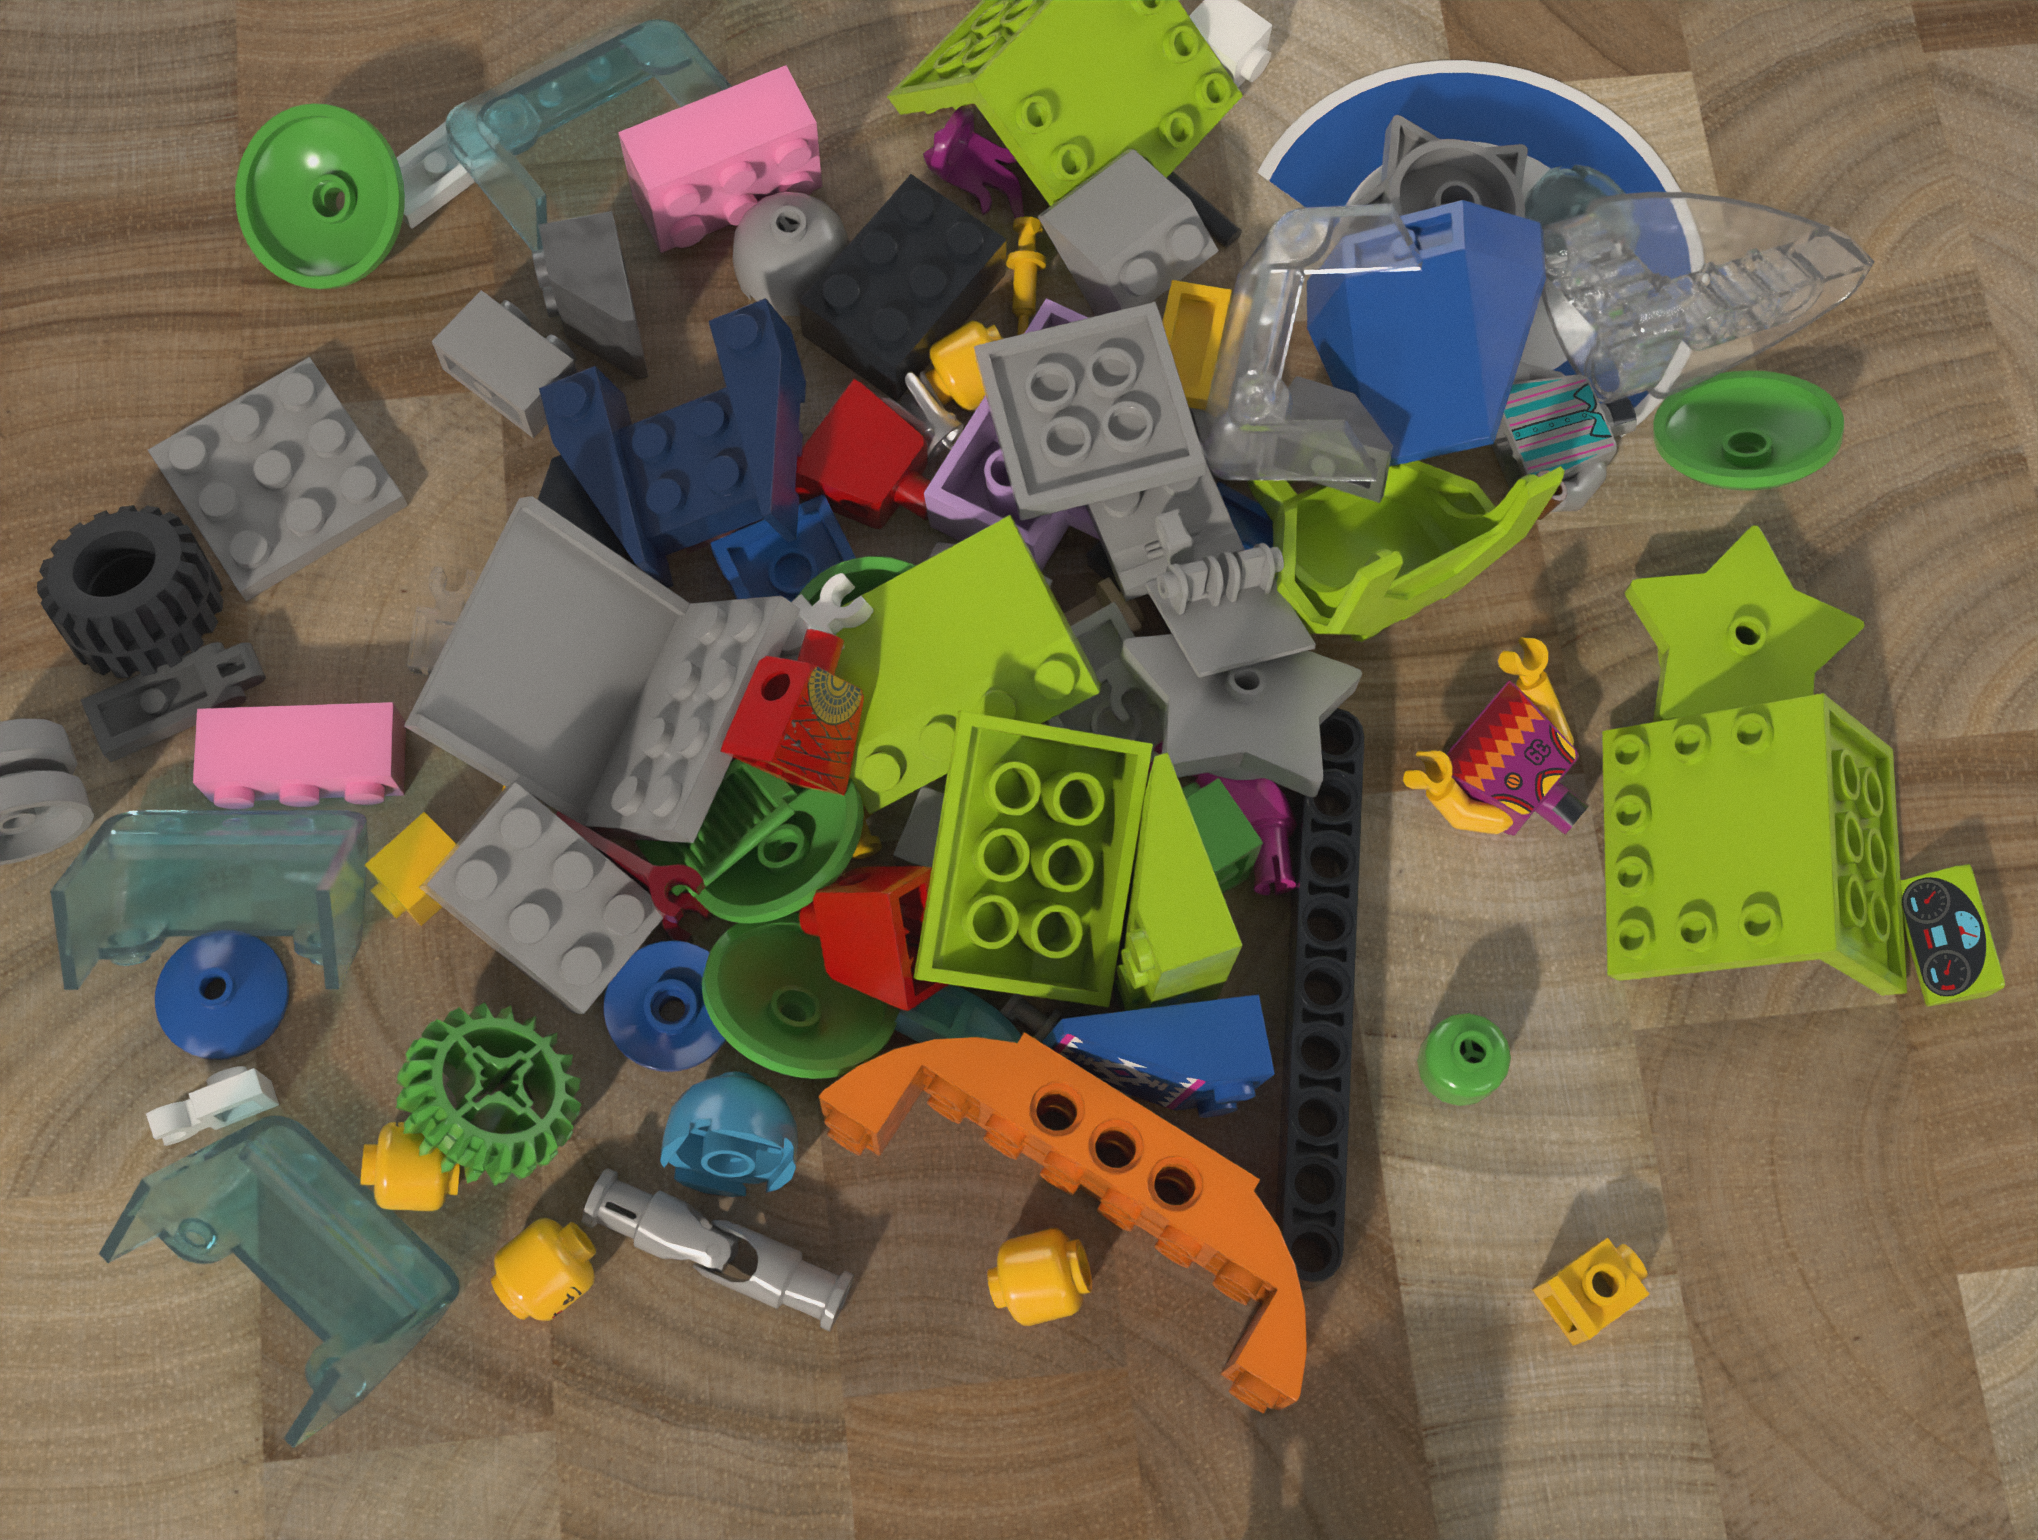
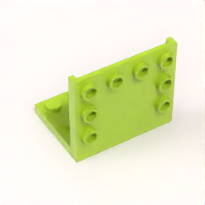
[887,0,1243,206]
[1602,693,1907,996]

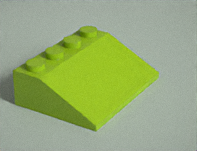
[834,515,1102,815]
[914,710,1153,1007]
[1113,752,1243,1012]

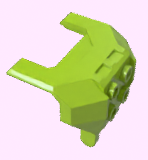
[1247,461,1565,642]

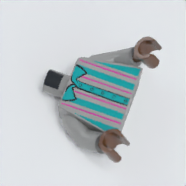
[1491,361,1637,520]

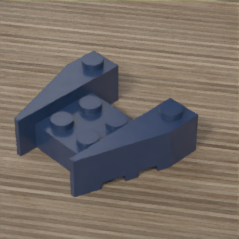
[539,298,806,588]

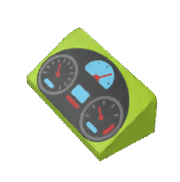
[1901,864,2005,1007]

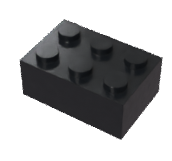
[799,174,1007,402]

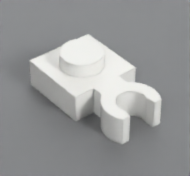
[779,573,873,661]
[146,1066,279,1146]

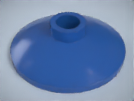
[155,930,289,1060]
[604,941,726,1072]

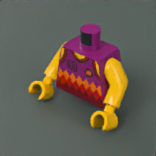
[1403,637,1590,836]

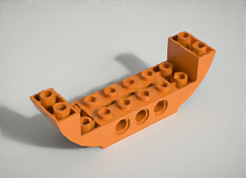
[819,1032,1307,1413]

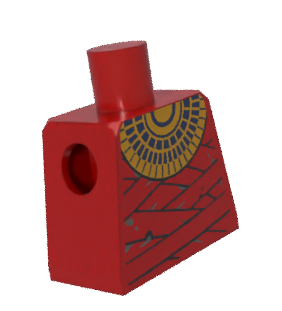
[720,629,864,796]

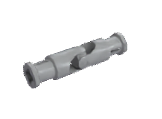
[581,1168,854,1332]

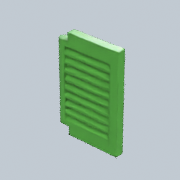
[635,759,798,897]

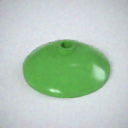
[235,103,405,289]
[1653,370,1844,491]
[695,777,864,924]
[702,913,899,1079]

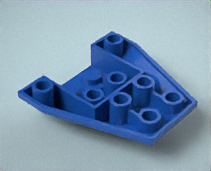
[1307,200,1546,467]

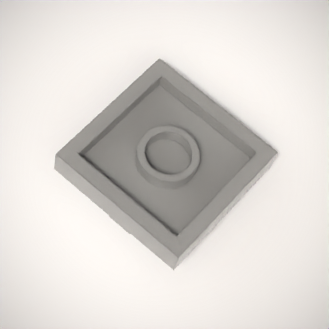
[1085,461,1244,602]

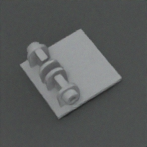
[1145,543,1316,678]

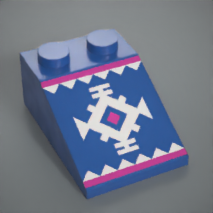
[1042,994,1275,1118]

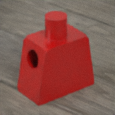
[795,379,931,529]
[799,866,949,1011]

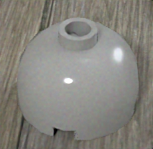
[733,192,850,316]

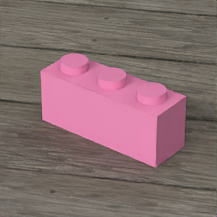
[193,702,406,810]

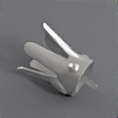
[881,371,964,459]

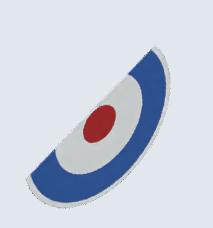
[1257,60,1705,438]

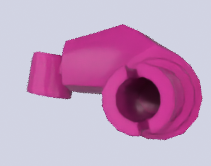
[1148,740,1298,895]

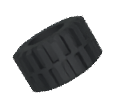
[37,505,224,678]

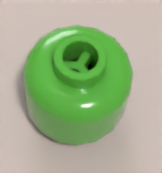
[1417,1013,1511,1106]

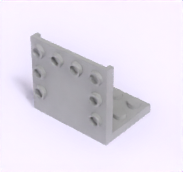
[404,496,801,843]

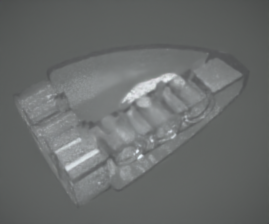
[1541,192,1875,404]

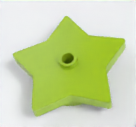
[1625,525,1865,722]

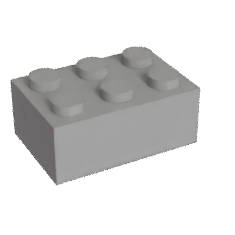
[419,781,663,1014]

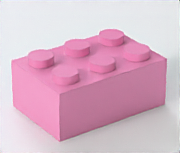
[618,65,822,253]

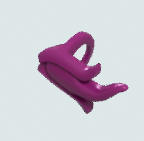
[923,106,1024,219]

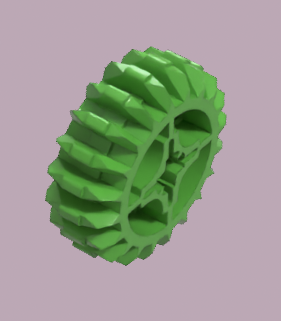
[396,1002,582,1186]

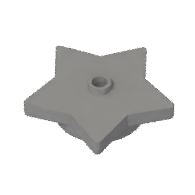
[1332,115,1553,279]
[1119,634,1362,797]

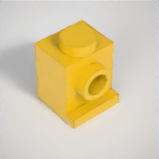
[1532,1238,1650,1346]

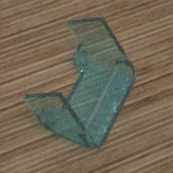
[446,19,732,251]
[50,810,369,990]
[99,1116,460,1448]

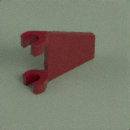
[555,811,714,944]

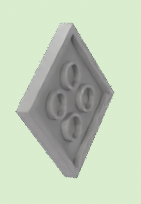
[974,302,1206,521]
[148,357,408,601]

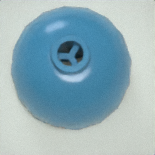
[660,1072,798,1197]

